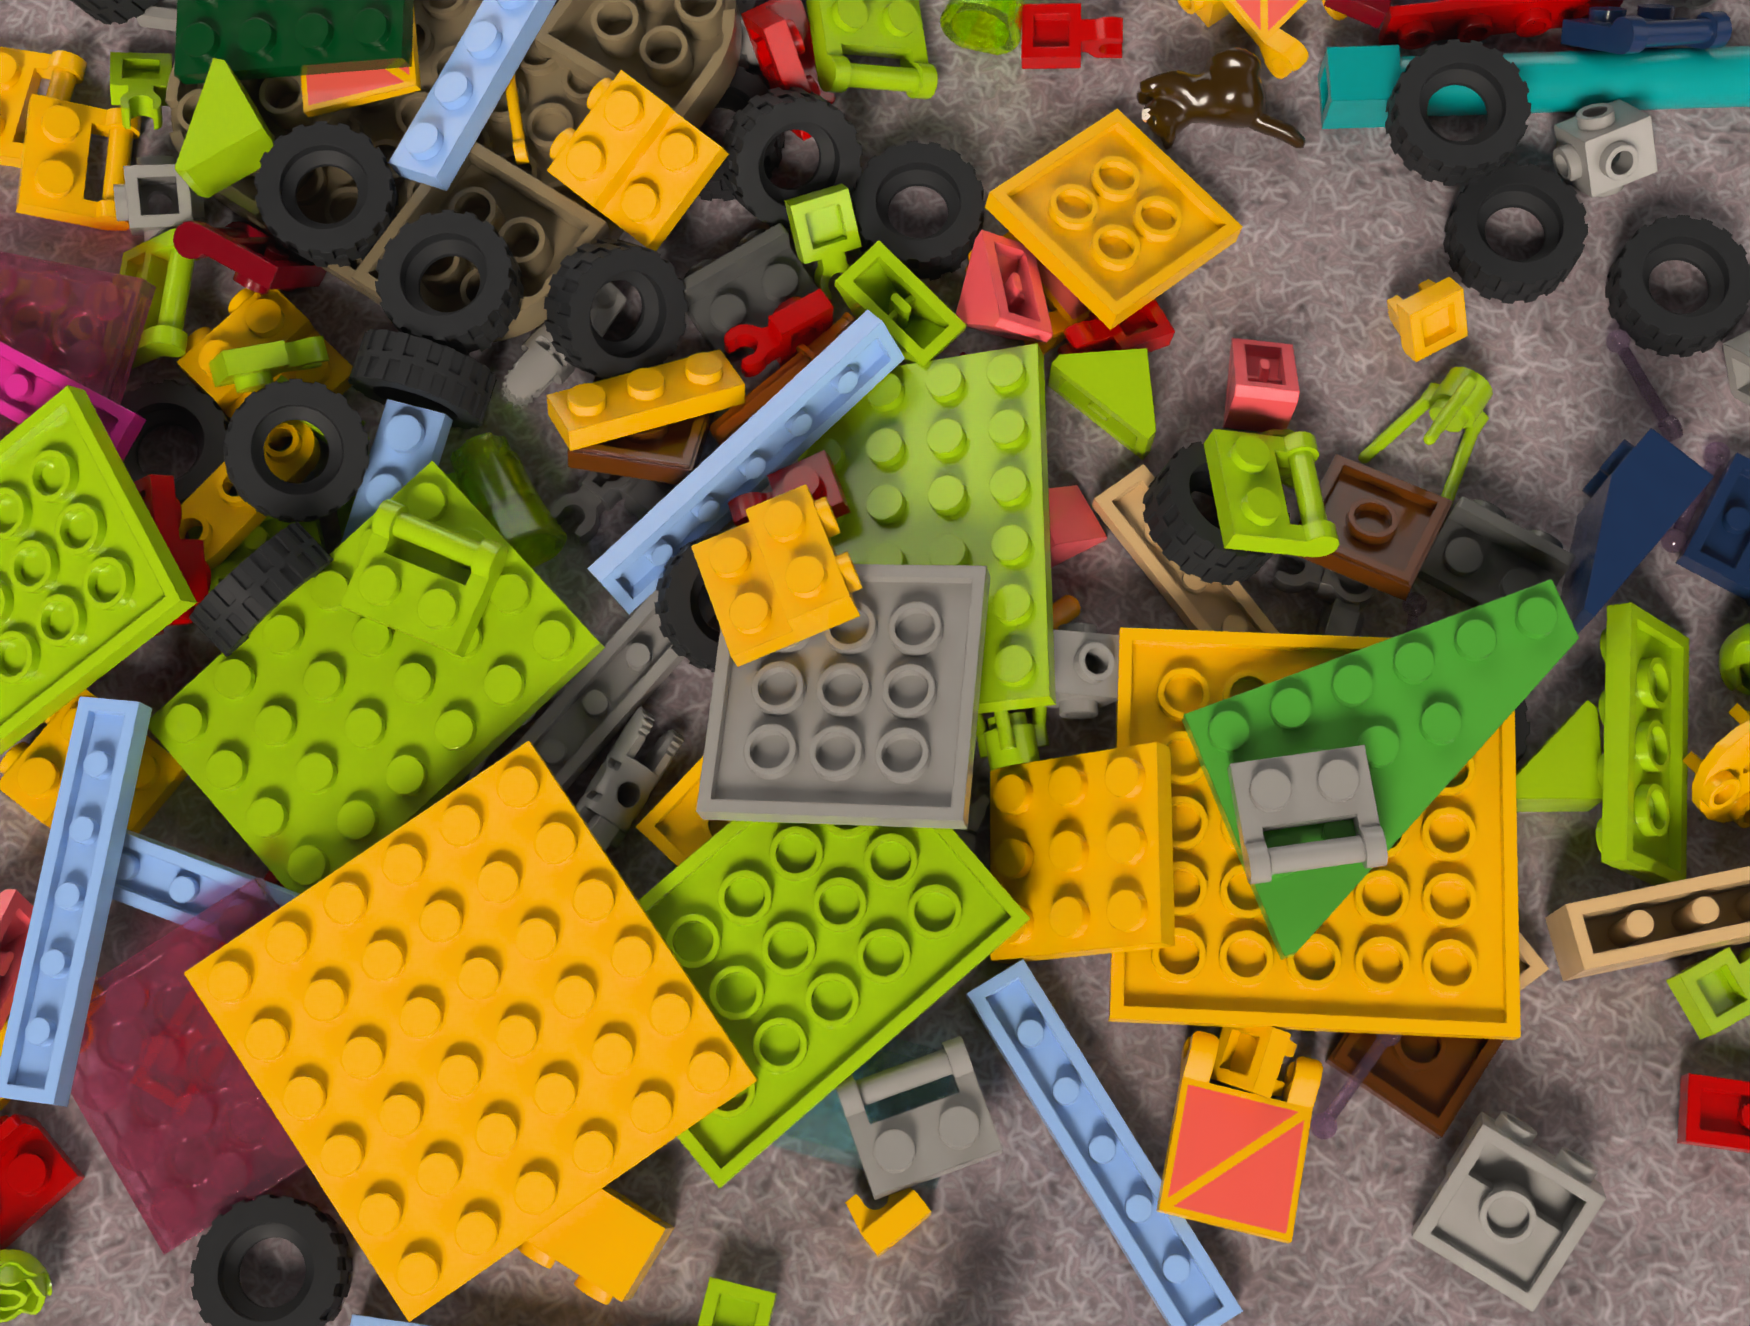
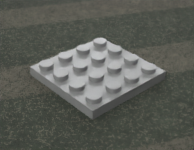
[696,564,990,829]

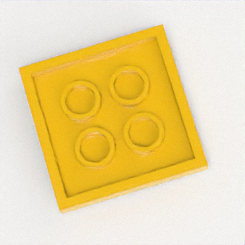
[985,108,1243,330]
[990,742,1175,964]

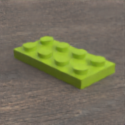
[1596,602,1689,886]

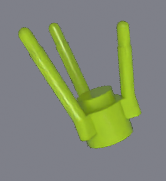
[1358,367,1493,525]
[976,706,1049,771]

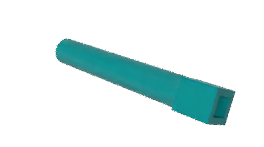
[1317,45,1750,129]

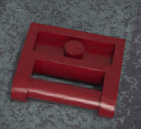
[173,221,327,294]

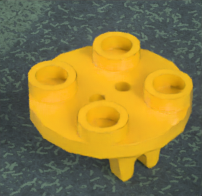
[1682,703,1750,828]

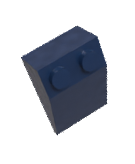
[1561,428,1714,634]

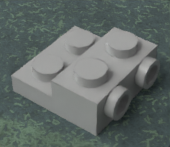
[1411,1111,1606,1312]

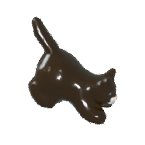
[1136,47,1306,150]

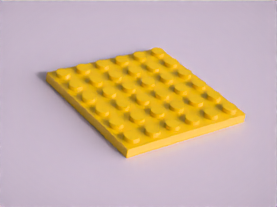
[1108,627,1521,1040]
[184,741,758,1322]

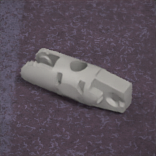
[501,282,627,409]
[575,706,685,851]

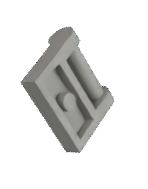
[1227,745,1388,885]
[836,1036,1003,1200]

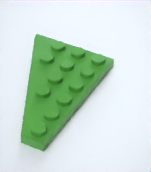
[1182,579,1579,960]

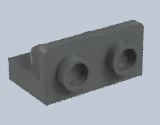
[682,223,818,359]
[1417,496,1575,608]

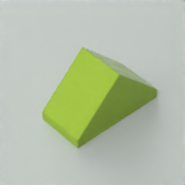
[174,58,275,198]
[835,240,967,368]
[1048,348,1156,460]
[1516,700,1603,812]

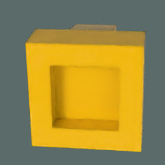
[1387,277,1468,362]
[1210,1026,1297,1099]
[845,1187,932,1258]

